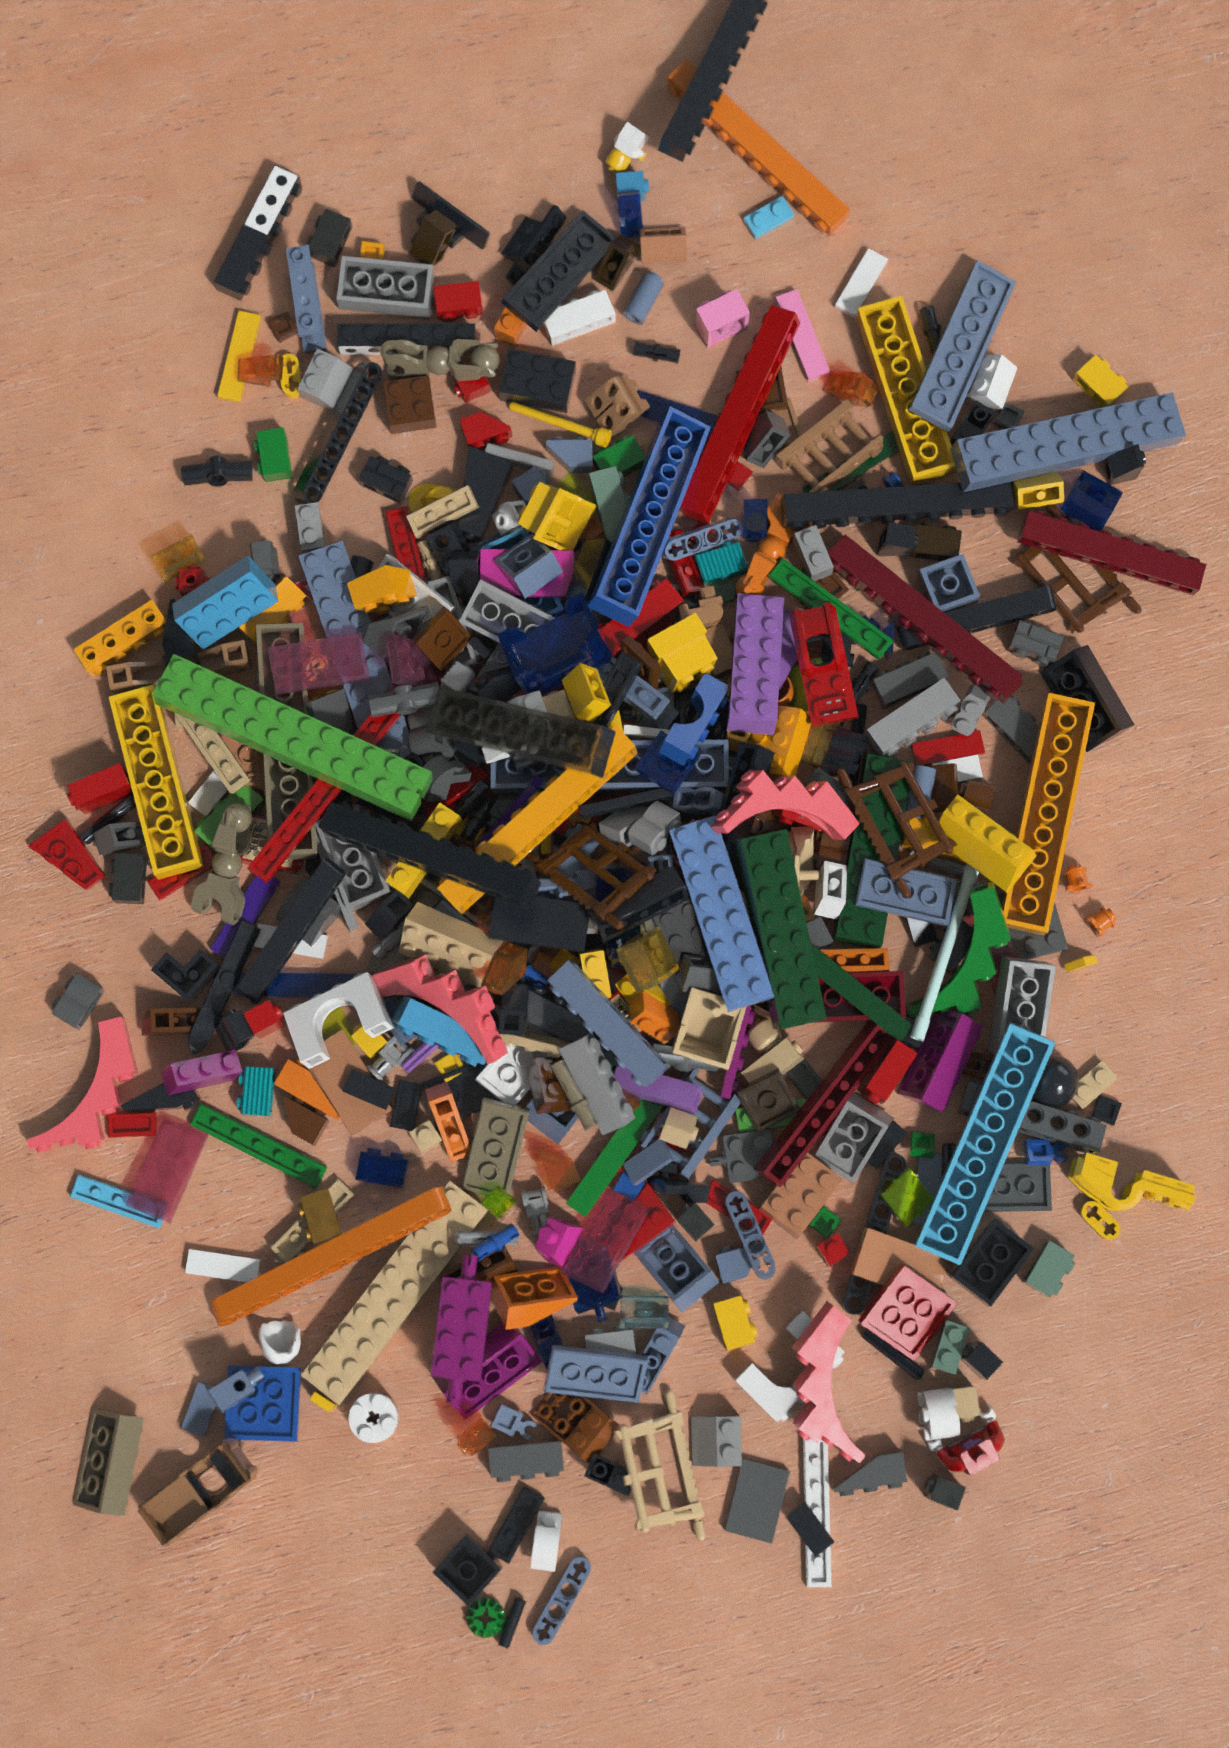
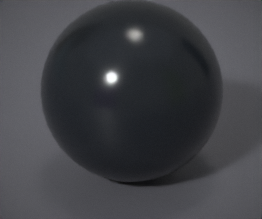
[1032,1054,1079,1108]

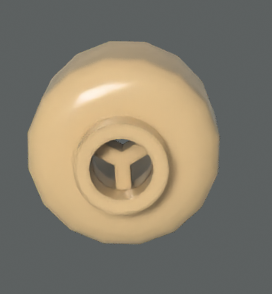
[748,1019,782,1054]

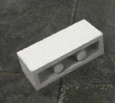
[543,290,616,346]

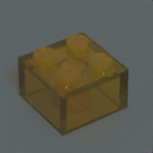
[616,926,679,993]

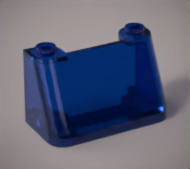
[497,592,612,695]

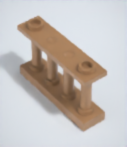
[777,399,883,493]

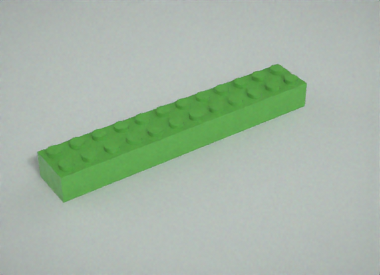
[152,654,433,821]

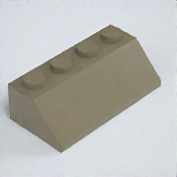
[73,1408,144,1516]

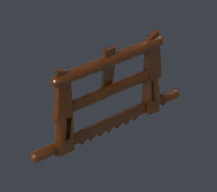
[1013,504,1142,634]
[837,762,957,898]
[525,822,656,930]

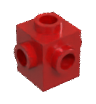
[175,566,210,597]

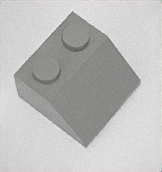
[298,349,353,412]
[691,1415,742,1467]

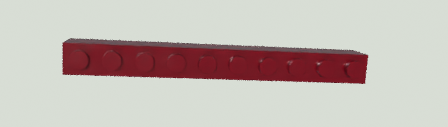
[828,534,1023,704]

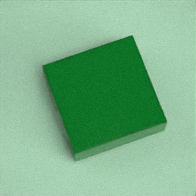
[909,1131,935,1158]
[809,1206,841,1239]

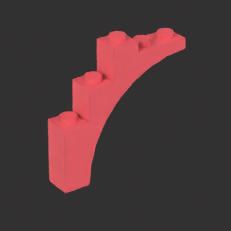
[711,770,860,840]
[372,954,508,1064]
[27,1017,139,1153]
[791,1301,866,1463]

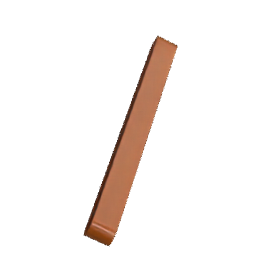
[210,1187,452,1326]

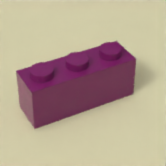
[161,1050,243,1095]

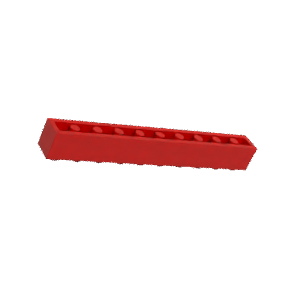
[680,305,801,524]
[481,578,684,716]

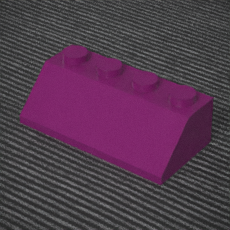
[897,1011,983,1112]
[432,1323,543,1420]

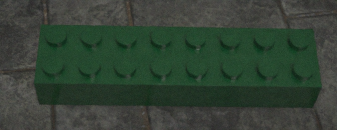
[832,753,914,949]
[734,829,827,1030]

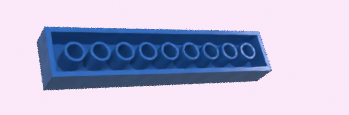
[587,406,711,627]

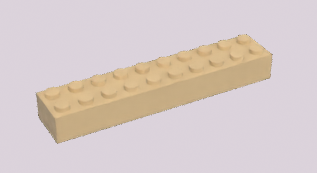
[301,1181,489,1405]

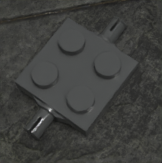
[709,1129,773,1183]

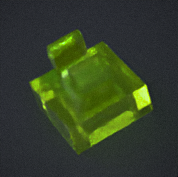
[481,1185,516,1219]

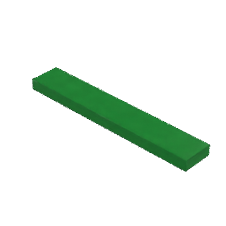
[768,558,894,660]
[566,1099,663,1218]
[189,1103,328,1189]

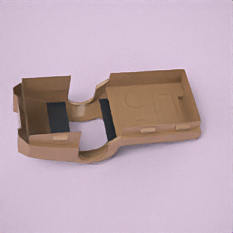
[137,1438,258,1547]

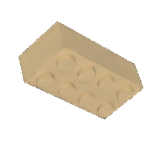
[399,902,503,987]

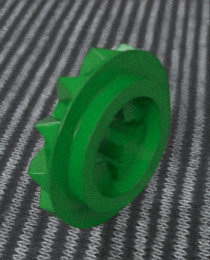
[466,1598,505,1638]

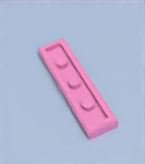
[775,289,830,381]

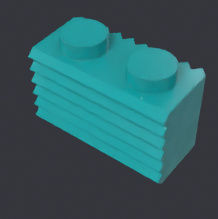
[695,541,748,586]
[237,1066,275,1117]

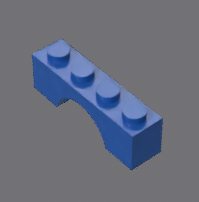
[659,673,730,766]

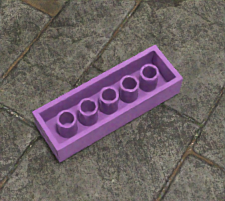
[727,593,784,735]

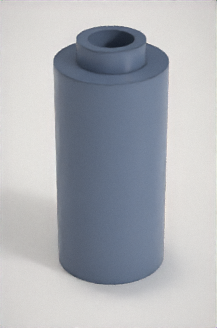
[623,272,664,325]
[905,765,936,819]

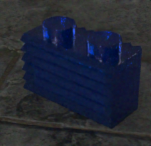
[355,1148,409,1189]

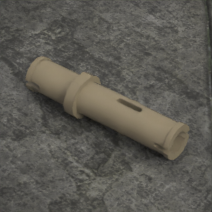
[550,1059,598,1131]

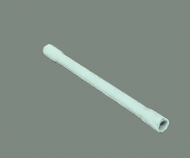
[910,864,979,1041]

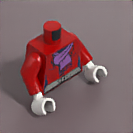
[927,1404,1005,1475]

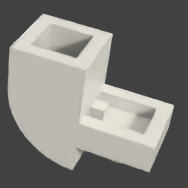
[531,1511,563,1572]

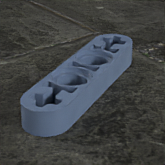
[662,517,743,561]
[725,1191,776,1280]
[532,1556,591,1645]

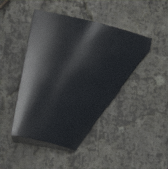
[647,1175,711,1203]

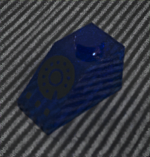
[742,499,768,542]

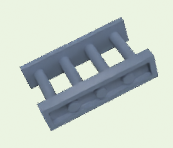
[286,245,327,354]
[582,645,680,730]
[639,1068,742,1181]

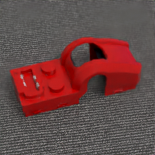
[789,602,859,727]

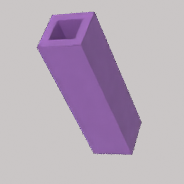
[612,1066,703,1114]

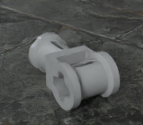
[366,1036,415,1082]
[521,1185,549,1236]

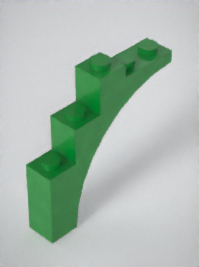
[907,882,1011,1019]

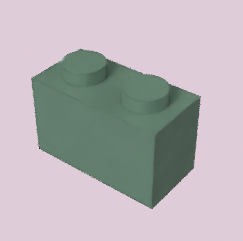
[1022,1240,1075,1297]
[929,1320,970,1375]

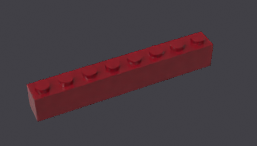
[1017,510,1207,596]
[753,1021,894,1187]

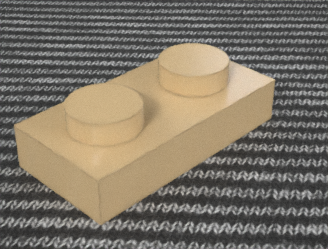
[1072,1061,1118,1110]

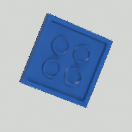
[224,1365,302,1442]

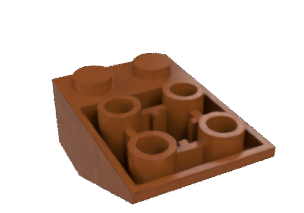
[531,1393,620,1463]

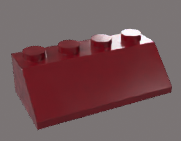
[813,971,906,1023]

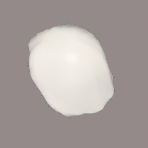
[258,1320,301,1364]

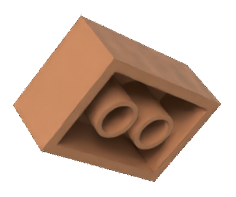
[758,1153,842,1239]

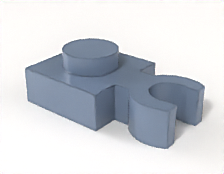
[490,1403,536,1439]

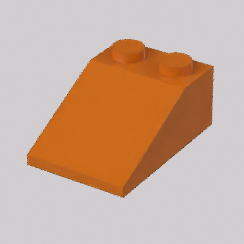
[491,1267,578,1330]

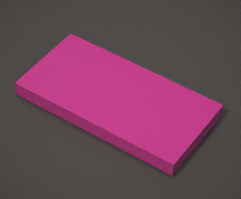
[480,549,574,598]

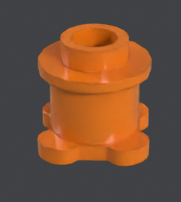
[1064,864,1093,893]
[1085,907,1117,937]

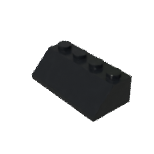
[1040,645,1135,752]

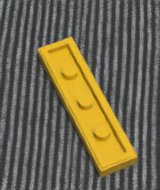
[218,311,262,403]

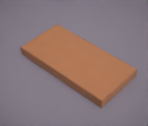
[311,1029,392,1135]
[850,1227,949,1290]

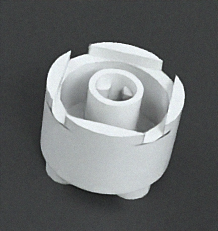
[917,1388,960,1441]
[349,1393,400,1443]

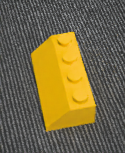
[933,794,1037,893]

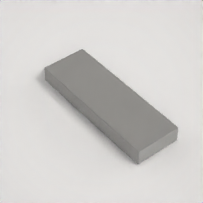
[485,443,555,476]

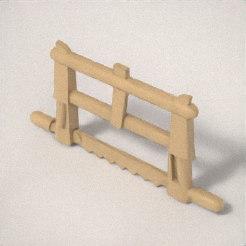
[614,1390,706,1541]

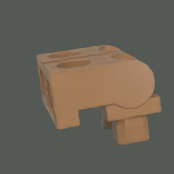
[585,374,649,436]
[676,586,723,629]

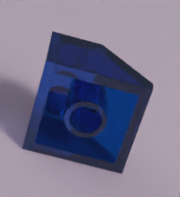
[1060,470,1123,531]

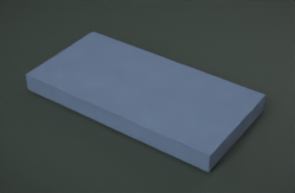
[855,859,957,926]
[543,1345,648,1403]

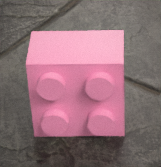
[695,289,750,348]

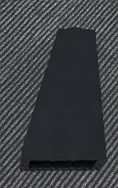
[459,446,513,543]

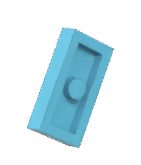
[744,196,794,239]

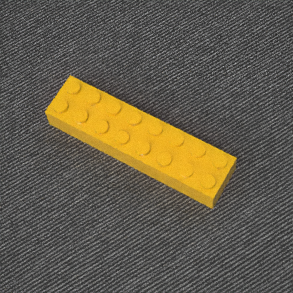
[856,295,956,486]
[109,684,204,880]

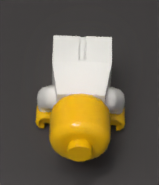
[605,122,650,173]

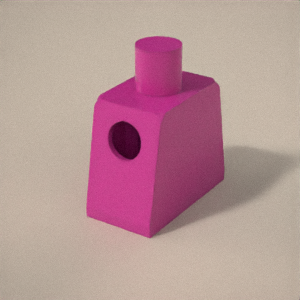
[535,1218,586,1271]

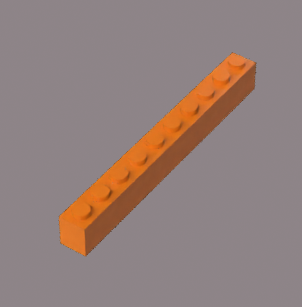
[667,59,850,236]

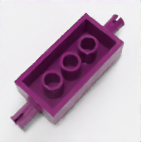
[431,1254,492,1404]

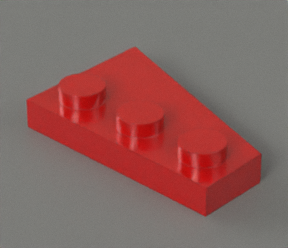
[28,819,106,890]

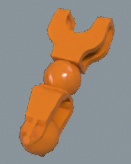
[735,493,812,596]

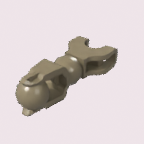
[380,339,500,381]
[191,803,252,925]

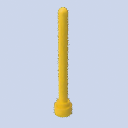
[509,402,612,448]

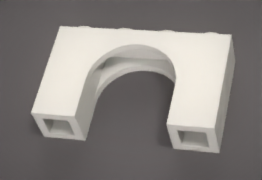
[283,972,394,1069]
[735,1311,845,1422]

